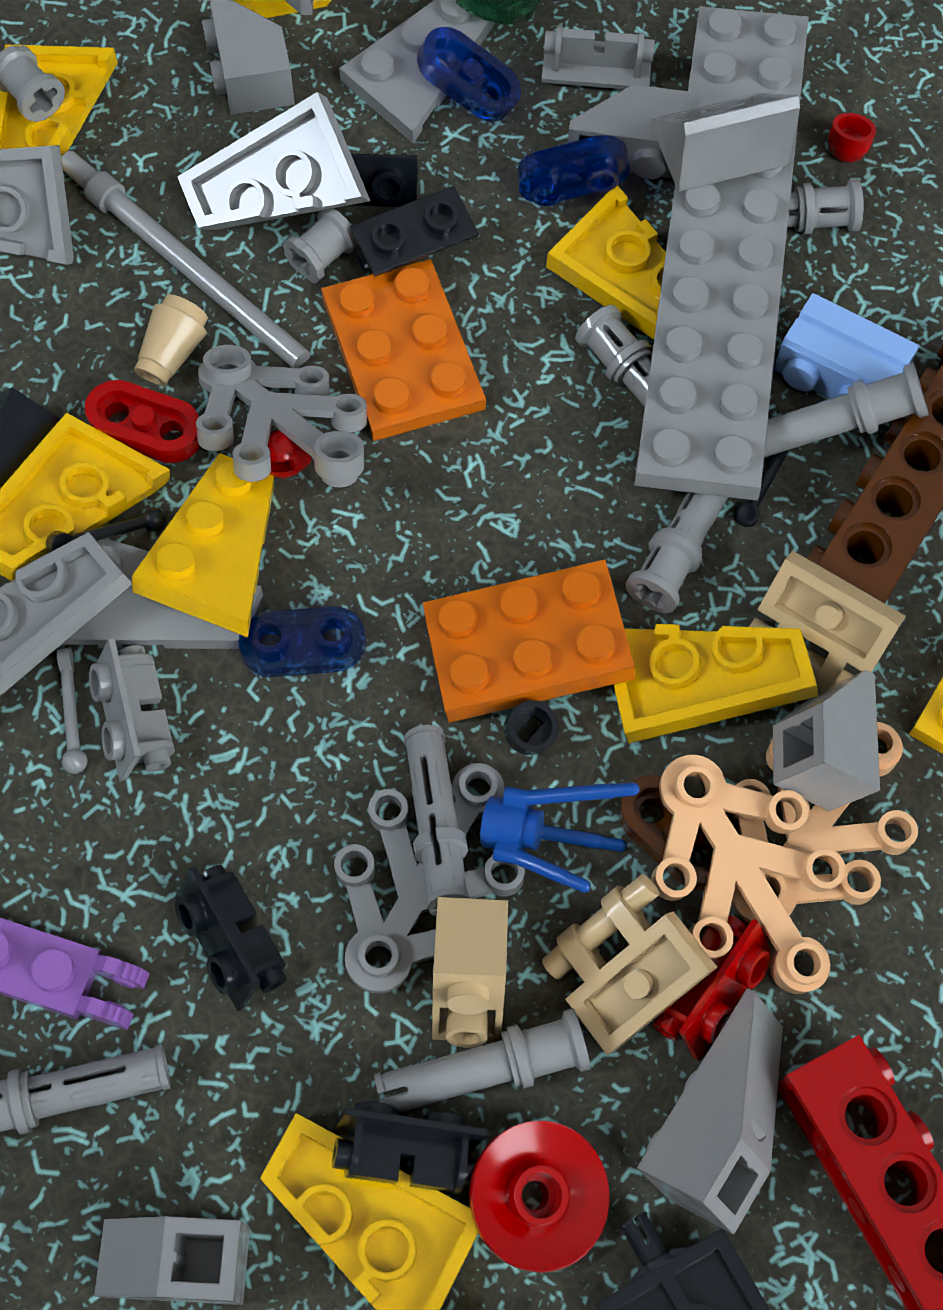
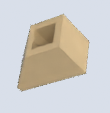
[432,897,508,1048]

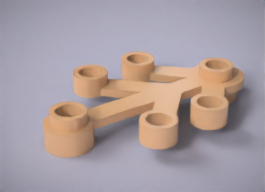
[731,722,918,926]
[652,755,846,994]

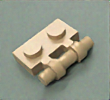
[749,551,906,691]
[542,874,717,1055]

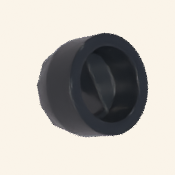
[504,700,559,755]

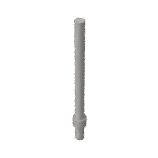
[61,150,310,368]

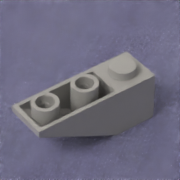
[637,989,783,1235]

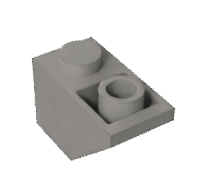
[202,0,295,115]
[566,84,688,179]
[773,670,880,811]
[94,1216,250,1305]

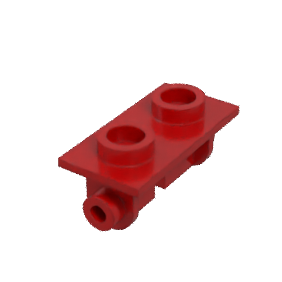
[652,914,771,1061]

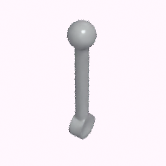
[57,647,88,774]

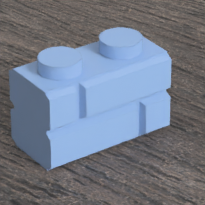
[773,293,920,399]

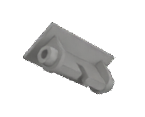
[541,26,655,89]
[89,638,175,782]

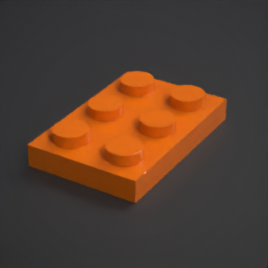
[321,259,486,441]
[422,559,636,723]

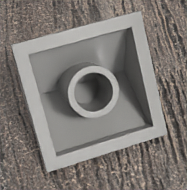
[651,93,800,192]

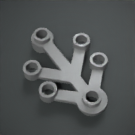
[196,345,367,487]
[334,763,525,994]

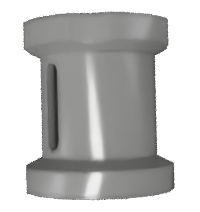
[0,45,65,122]
[283,208,359,284]

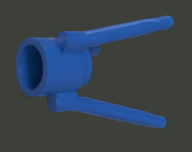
[480,782,639,893]

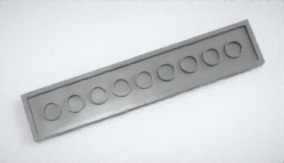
[635,6,809,501]

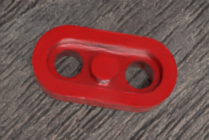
[85,380,200,463]

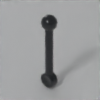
[735,450,789,527]
[46,508,166,552]

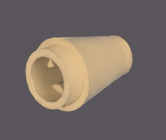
[134,294,208,387]

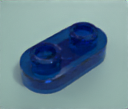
[417,27,521,122]
[517,135,630,206]
[238,606,366,677]

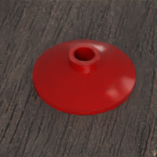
[470,1120,609,1273]

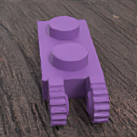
[0,918,150,1030]

